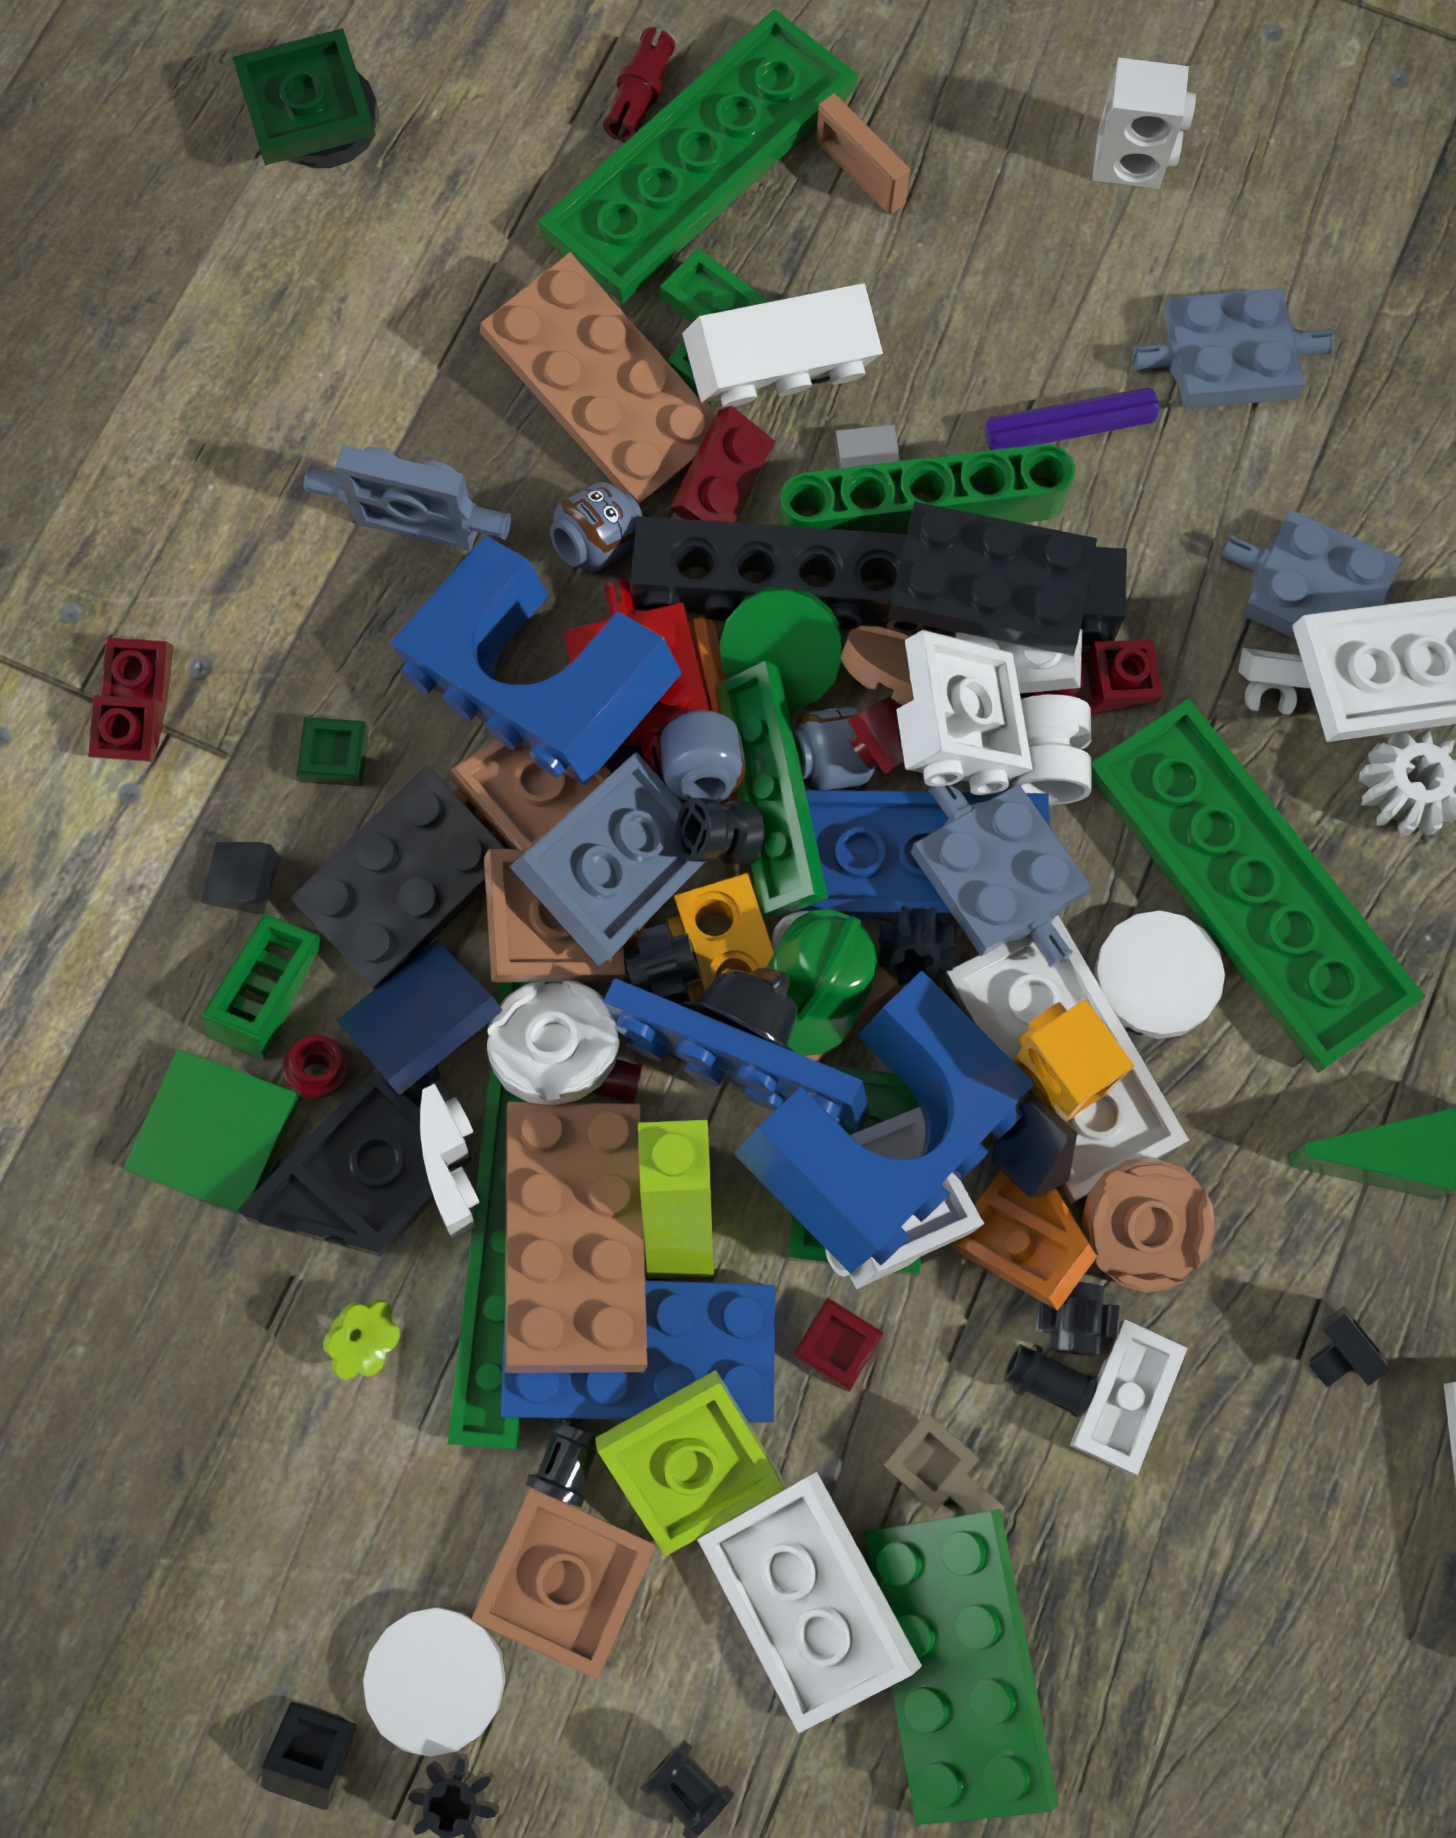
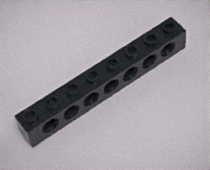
[631,516,1127,646]

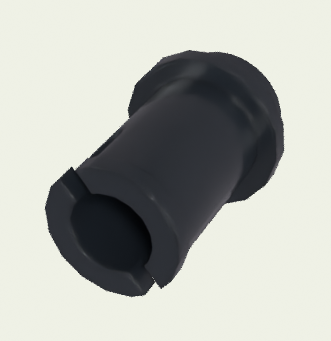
[1004,1344,1096,1418]

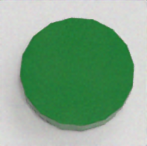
[719,587,843,711]

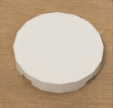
[1093,910,1225,1039]
[487,980,620,1106]
[363,1606,506,1757]

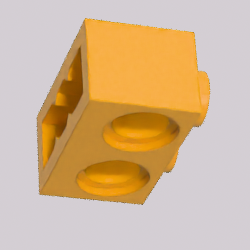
[666,873,774,1002]
[1013,999,1135,1122]

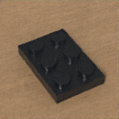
[888,502,1097,656]
[291,765,508,989]

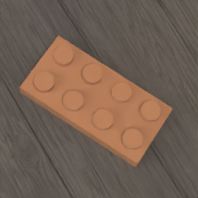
[479,252,715,508]
[505,1102,647,1373]

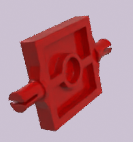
[563,579,709,776]

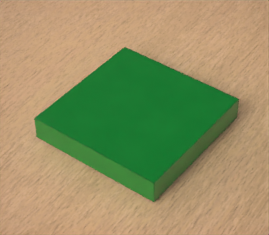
[123,1048,301,1215]

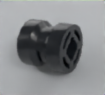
[675,798,764,865]

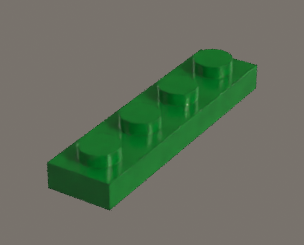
[715,661,828,920]

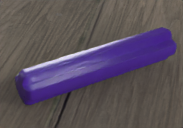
[985,388,1159,450]

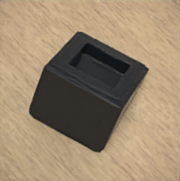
[201,842,279,915]
[992,1094,1077,1198]
[262,1702,356,1810]

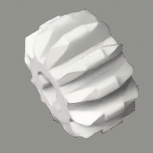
[1358,729,1456,837]

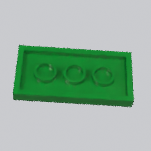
[864,1509,1059,1825]

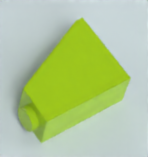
[638,1120,714,1281]

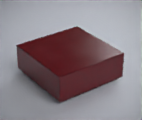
[792,1297,884,1392]

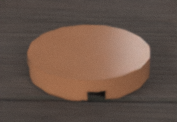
[841,626,914,705]
[1081,1157,1215,1293]

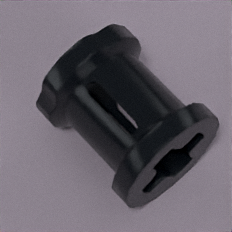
[525,1419,597,1508]
[640,1739,735,1838]

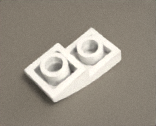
[420,1084,480,1239]

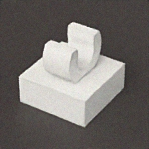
[1238,648,1311,715]

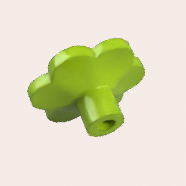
[323,1299,400,1380]

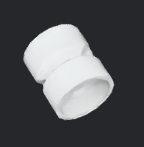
[1009,694,1091,805]

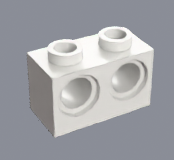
[1092,57,1196,189]

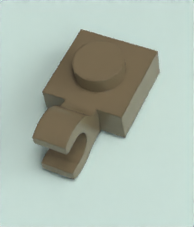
[882,1412,1005,1514]

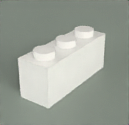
[682,283,883,408]

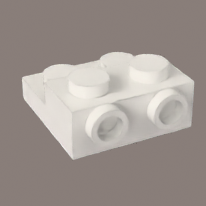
[896,630,1033,795]
[825,1107,984,1289]

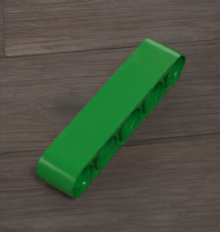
[779,444,1075,534]

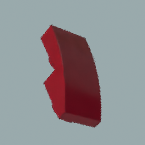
[88,637,173,762]
[1026,640,1163,715]
[848,695,905,774]

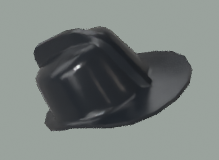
[679,967,798,1052]

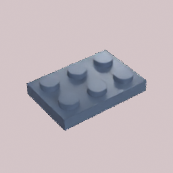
[510,752,705,966]

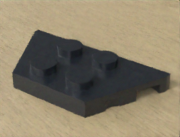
[238,1065,472,1257]

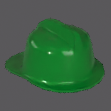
[766,909,879,1056]

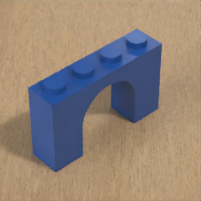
[390,536,682,786]
[733,971,1035,1274]

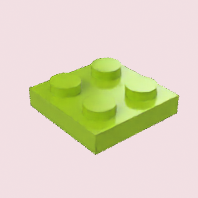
[595,1370,785,1557]

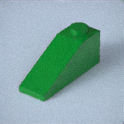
[1287,1107,1456,1200]

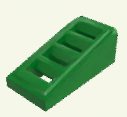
[201,913,322,1060]

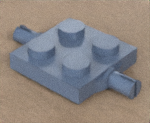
[1132,288,1335,409]
[304,445,511,552]
[1220,509,1402,639]
[910,783,1091,968]

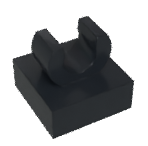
[1309,1306,1390,1387]

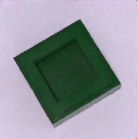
[296,717,369,787]

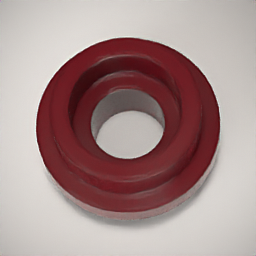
[283,1035,349,1099]

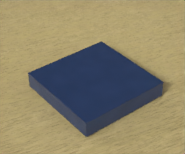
[337,940,502,1095]

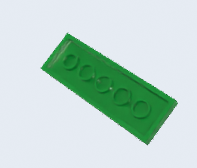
[538,8,857,304]
[1091,698,1426,1073]

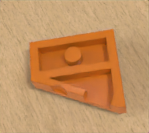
[950,1170,1097,1311]

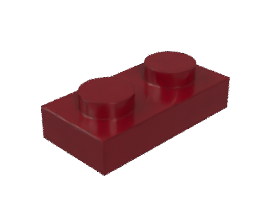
[669,405,775,523]

